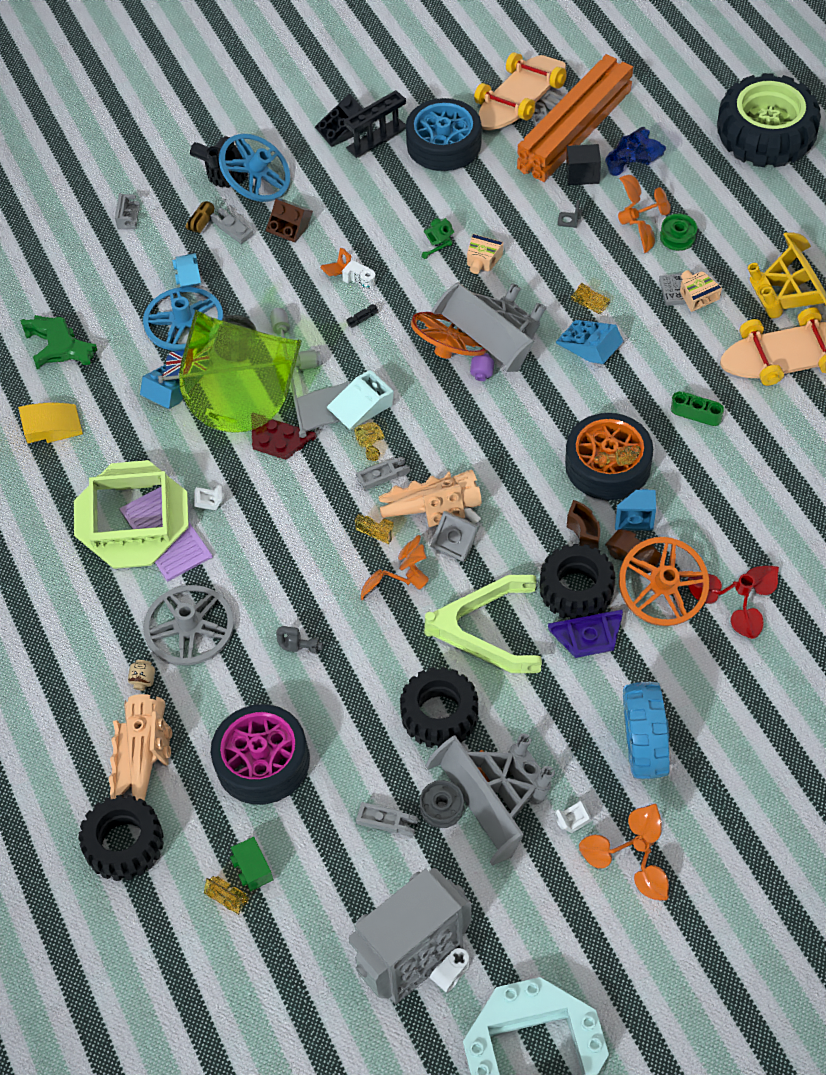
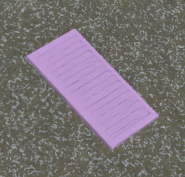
[119,486,213,582]

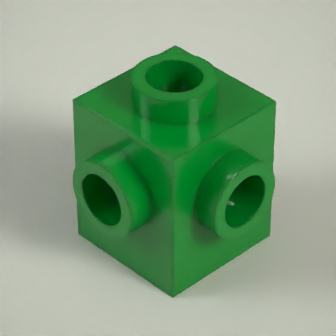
[424,218,454,245]

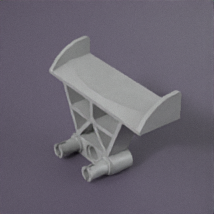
[432,282,546,372]
[425,733,555,866]

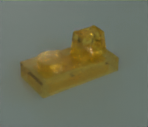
[571,283,610,315]
[355,514,394,544]

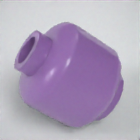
[470,353,494,381]

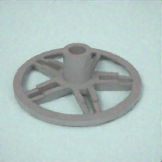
[143,585,234,666]

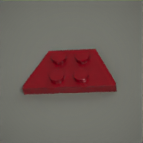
[251,413,317,460]

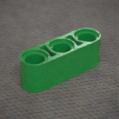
[671,391,724,426]

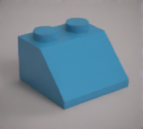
[615,489,656,531]

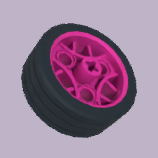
[210,704,310,805]

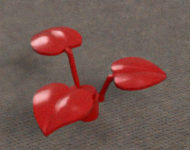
[687,566,779,639]

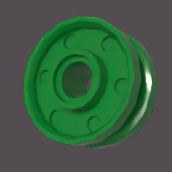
[660,214,698,251]

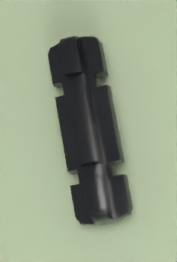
[346,304,378,328]

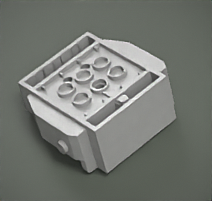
[349,868,472,1005]

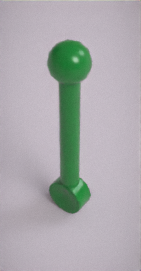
[422,240,453,259]

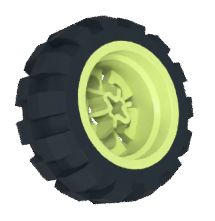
[717,73,821,168]

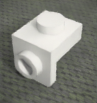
[194,485,224,510]
[555,801,593,833]

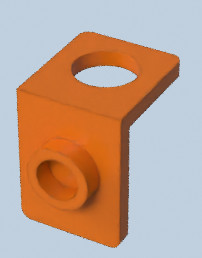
[320,248,351,276]

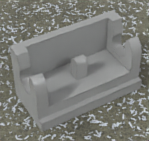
[115,193,140,229]

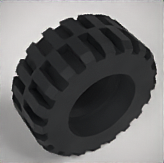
[540,544,616,619]
[400,667,478,748]
[78,795,164,881]

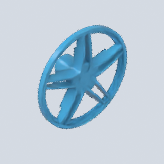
[219,134,290,202]
[143,287,224,351]

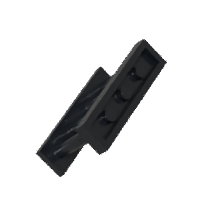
[344,90,406,158]

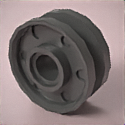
[420,780,464,829]

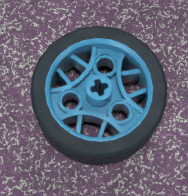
[406,98,482,171]

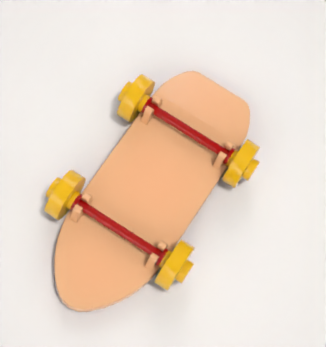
[474,52,567,130]
[720,307,826,386]

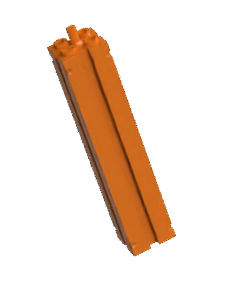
[517,54,633,182]

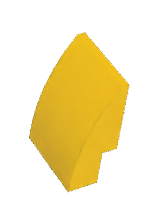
[18,403,83,443]

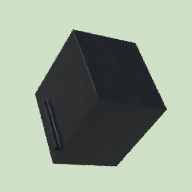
[566,144,601,185]

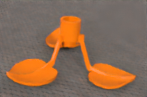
[618,175,671,253]
[361,535,429,600]
[579,804,669,900]

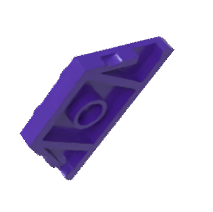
[548,610,623,658]

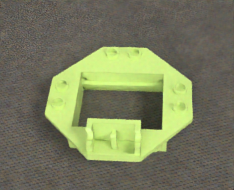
[74,460,189,569]

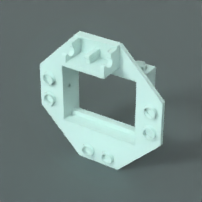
[463,977,609,1075]

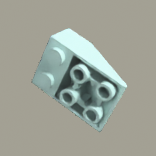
[327,370,394,430]

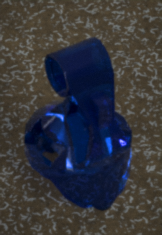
[605,127,666,176]

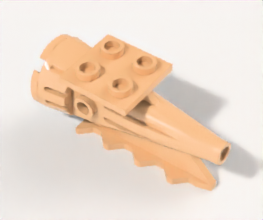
[378,469,482,527]
[109,694,172,801]

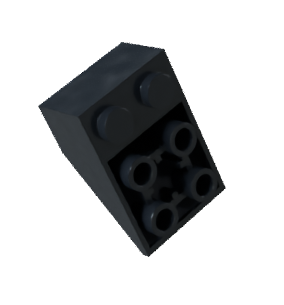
[315,93,366,147]

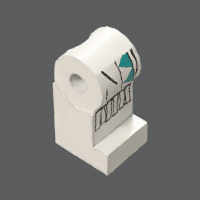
[342,260,376,289]

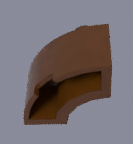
[567,500,600,550]
[605,529,662,573]

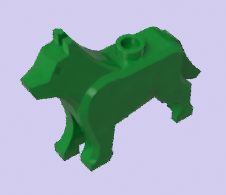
[20,315,98,369]

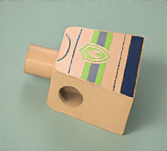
[467,234,503,274]
[680,270,722,312]

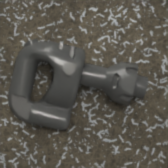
[276,626,323,654]

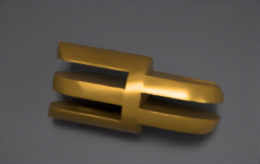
[186,201,214,233]

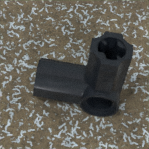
[190,136,235,169]

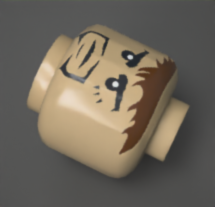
[128,660,155,691]

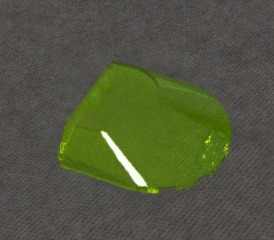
[179,310,302,433]

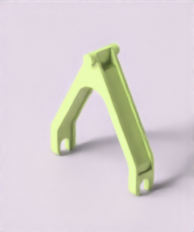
[424,575,542,673]

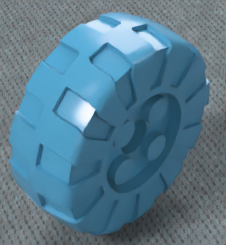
[623,682,670,779]

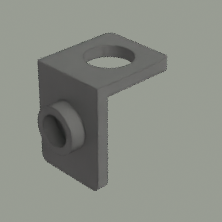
[557,200,582,228]

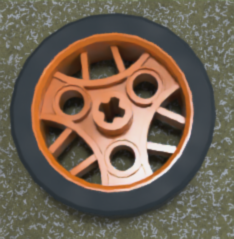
[565,413,654,500]

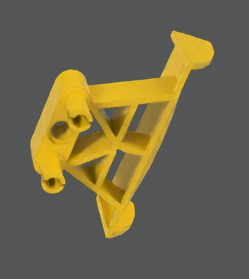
[747,232,826,318]

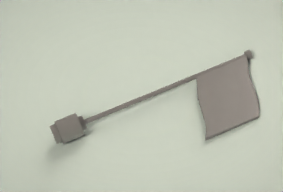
[270,308,348,438]

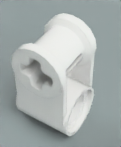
[430,948,469,993]

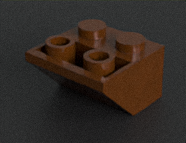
[266,199,313,243]

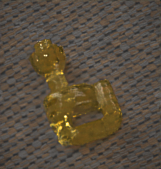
[354,422,384,461]
[594,445,641,467]

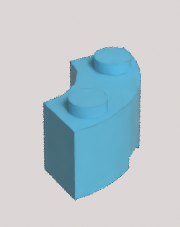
[172,253,202,288]

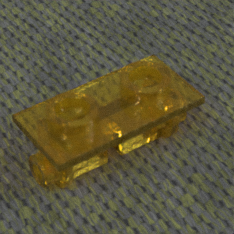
[204,876,249,915]

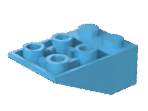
[556,320,623,364]
[140,364,203,409]

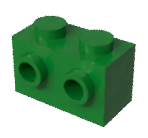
[230,837,274,892]

